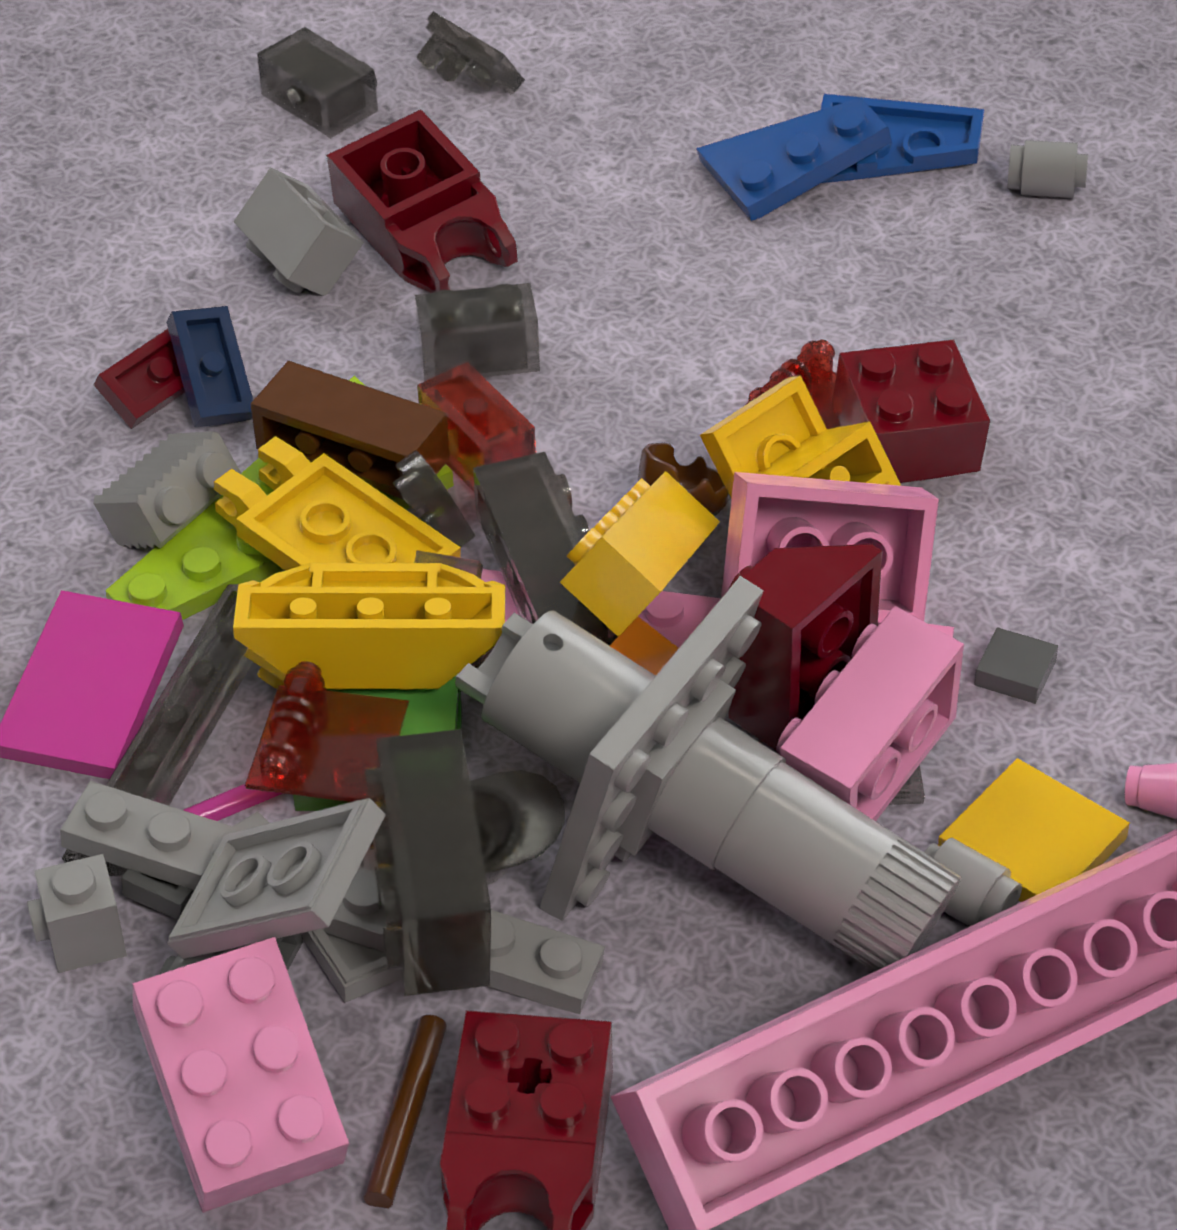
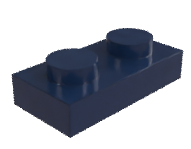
[166,306,253,427]

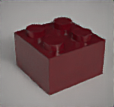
[832,339,991,483]

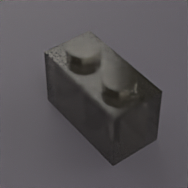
[257,27,378,138]
[415,283,540,384]

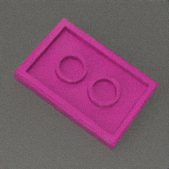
[0,590,184,781]

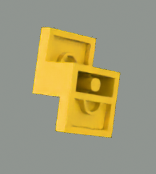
[700,375,901,499]

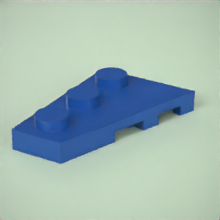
[821,94,984,183]
[696,98,892,221]

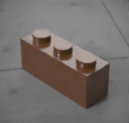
[251,360,450,503]

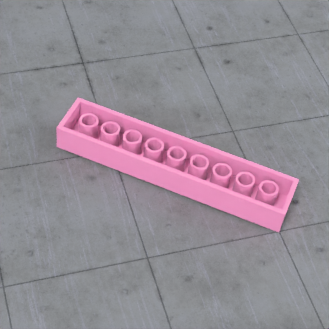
[610,829,1177,1230]

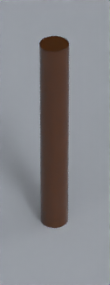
[364,1015,447,1209]

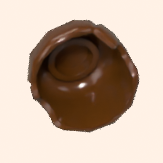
[638,442,730,516]

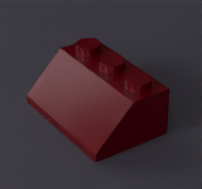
[728,544,882,751]

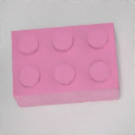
[721,472,939,623]
[776,606,964,821]
[133,937,349,1212]

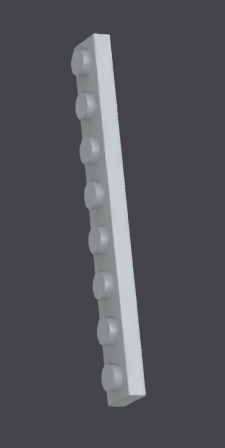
[60,781,605,1014]

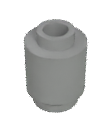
[1008,140,1088,198]
[924,838,1022,927]

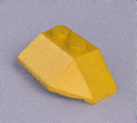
[233,563,505,690]

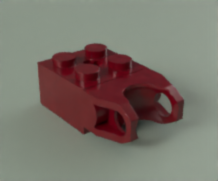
[327,109,518,300]
[440,1010,613,1230]

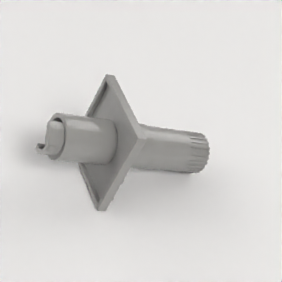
[455,576,962,972]

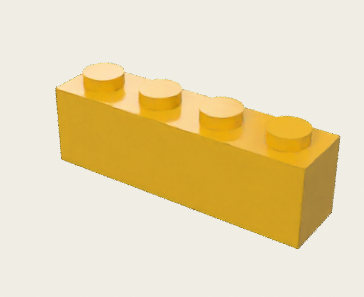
[560,471,720,637]

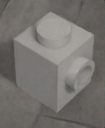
[27,854,127,973]

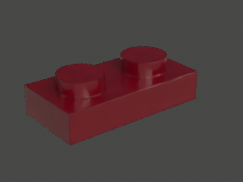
[93,329,185,429]

